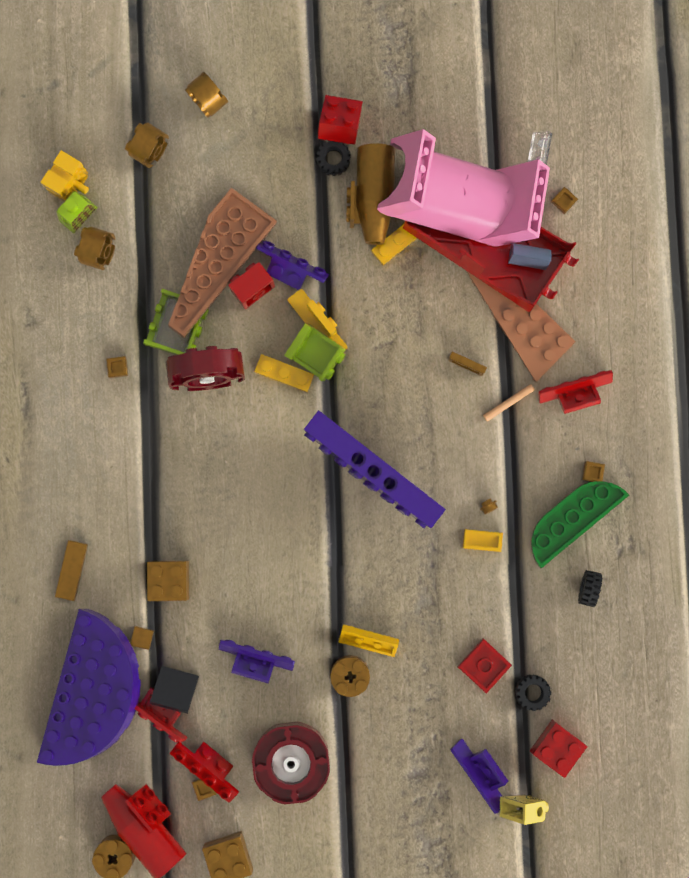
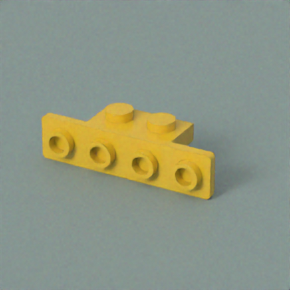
[287,289,348,349]

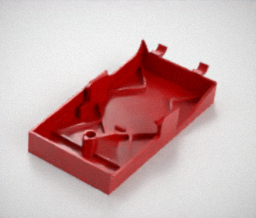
[403,221,579,313]

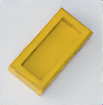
[462,529,503,552]

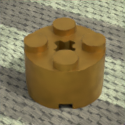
[185,72,229,118]
[125,123,169,168]
[74,227,115,270]
[331,655,370,697]
[92,835,135,878]

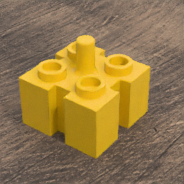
[40,150,89,202]

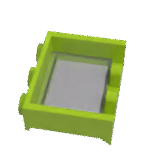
[143,289,209,355]

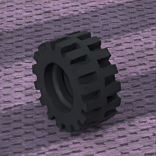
[317,140,351,176]
[578,570,602,607]
[515,674,551,711]

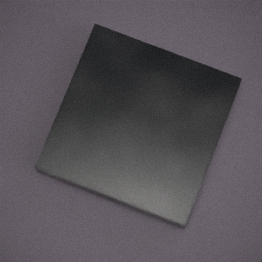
[150,666,199,714]

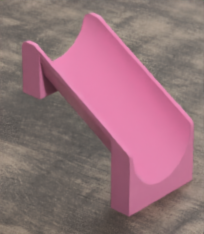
[377,129,550,246]

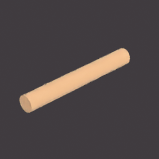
[483,384,535,421]

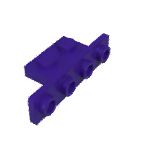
[256,241,329,290]
[219,640,295,684]
[450,739,508,814]

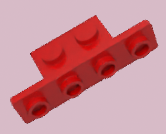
[538,370,613,414]
[135,687,188,743]
[170,742,239,803]

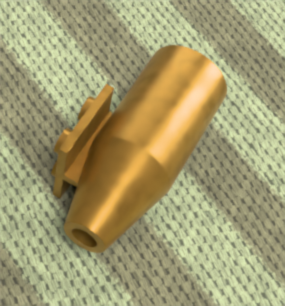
[346,143,395,245]

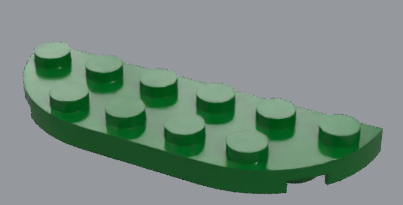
[531,481,629,569]

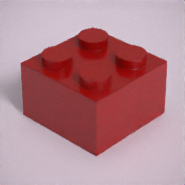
[318,95,363,145]
[228,262,275,310]
[529,719,588,778]

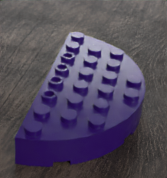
[304,410,446,529]
[37,609,141,766]

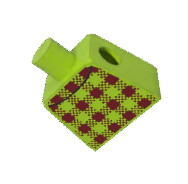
[56,191,98,234]

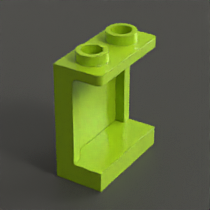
[284,323,346,381]

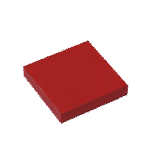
[457,638,512,694]

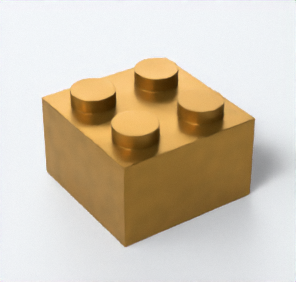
[147,561,189,601]
[202,831,253,878]

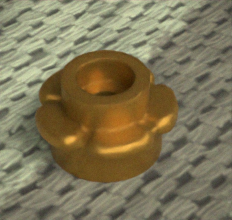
[480,498,498,515]

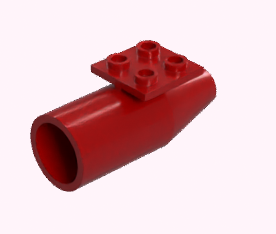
[101,784,187,878]

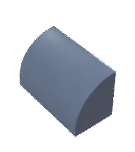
[508,243,552,270]

